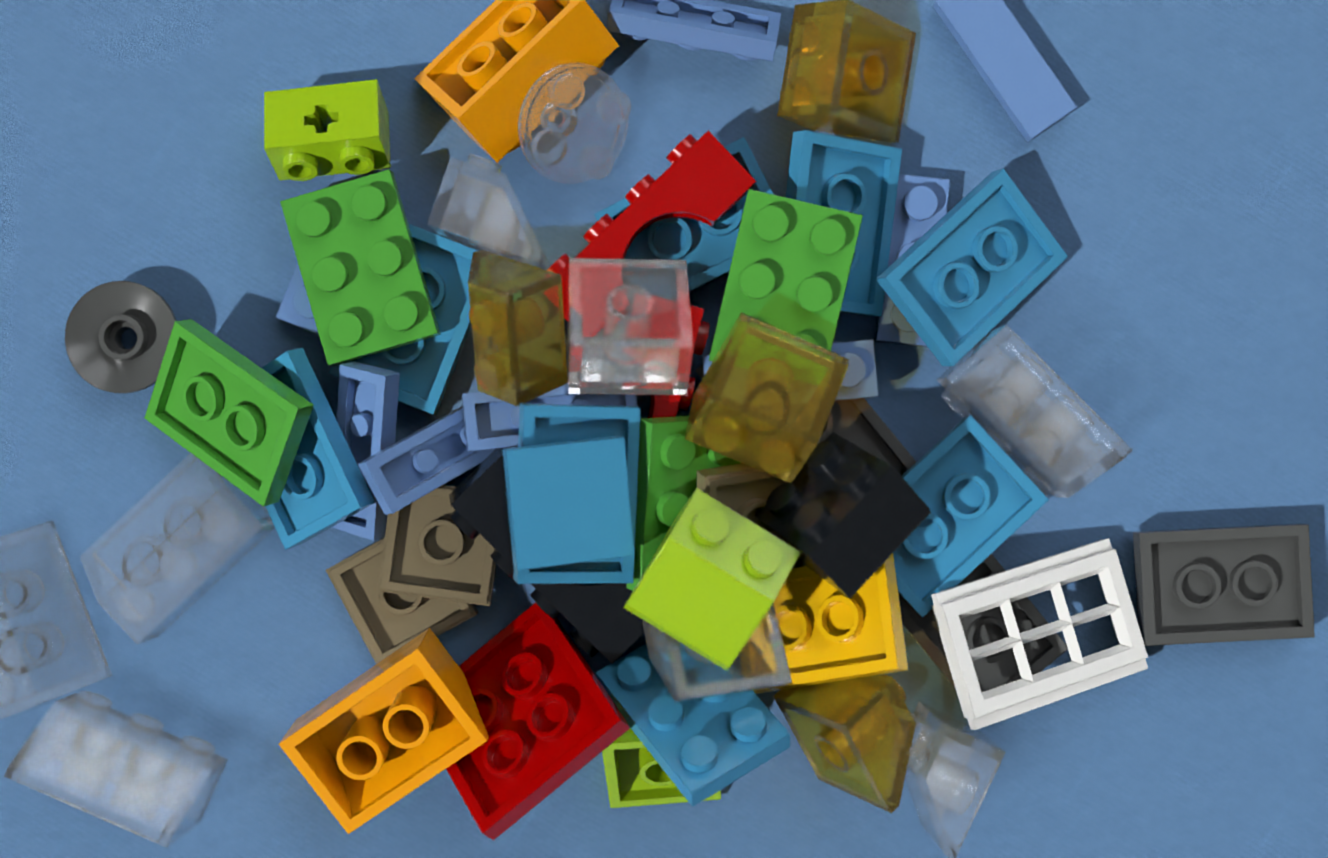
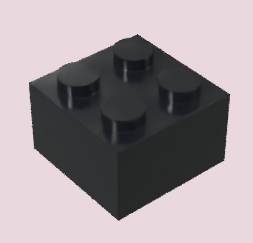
[754,432,932,599]

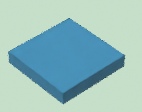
[502,435,635,571]

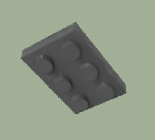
[1133,523,1315,646]

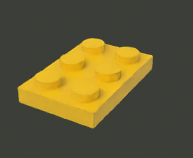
[739,553,908,694]

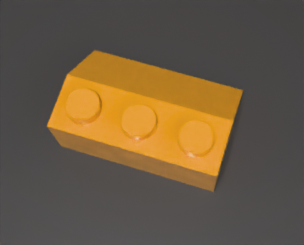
[414,0,619,163]
[279,628,489,834]

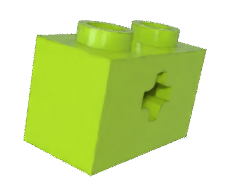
[264,79,391,181]

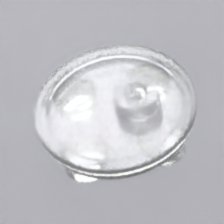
[518,63,631,184]

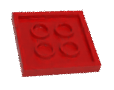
[446,602,630,840]

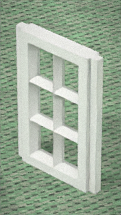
[931,538,1148,730]

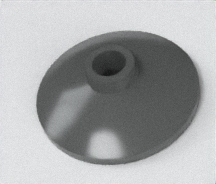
[65,281,177,394]

